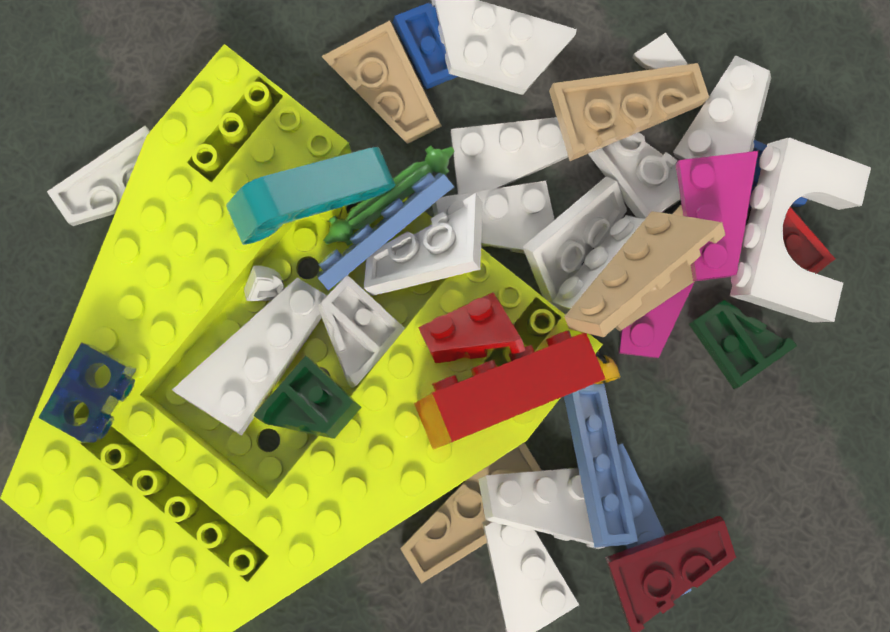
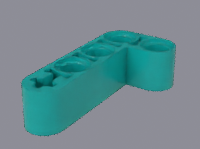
[226,147,395,245]

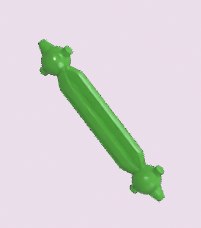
[324,146,455,246]

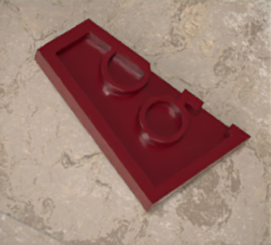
[605,516,736,632]

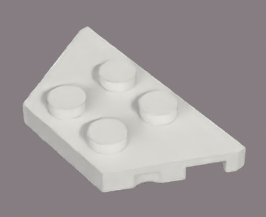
[431,0,577,95]

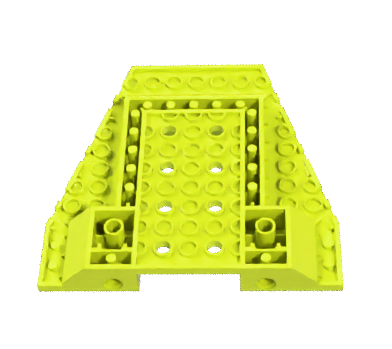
[0,44,603,632]

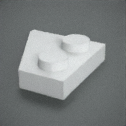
[317,275,405,388]

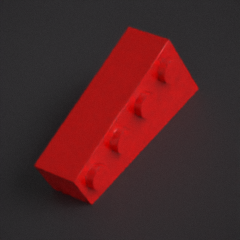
[414,330,606,450]

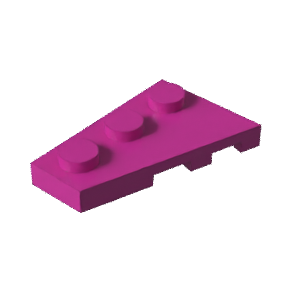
[676,151,758,282]
[618,282,694,358]

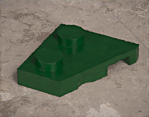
[689,300,797,389]
[254,355,362,439]

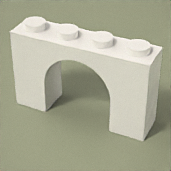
[730,138,871,322]

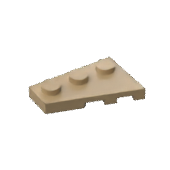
[321,20,442,144]

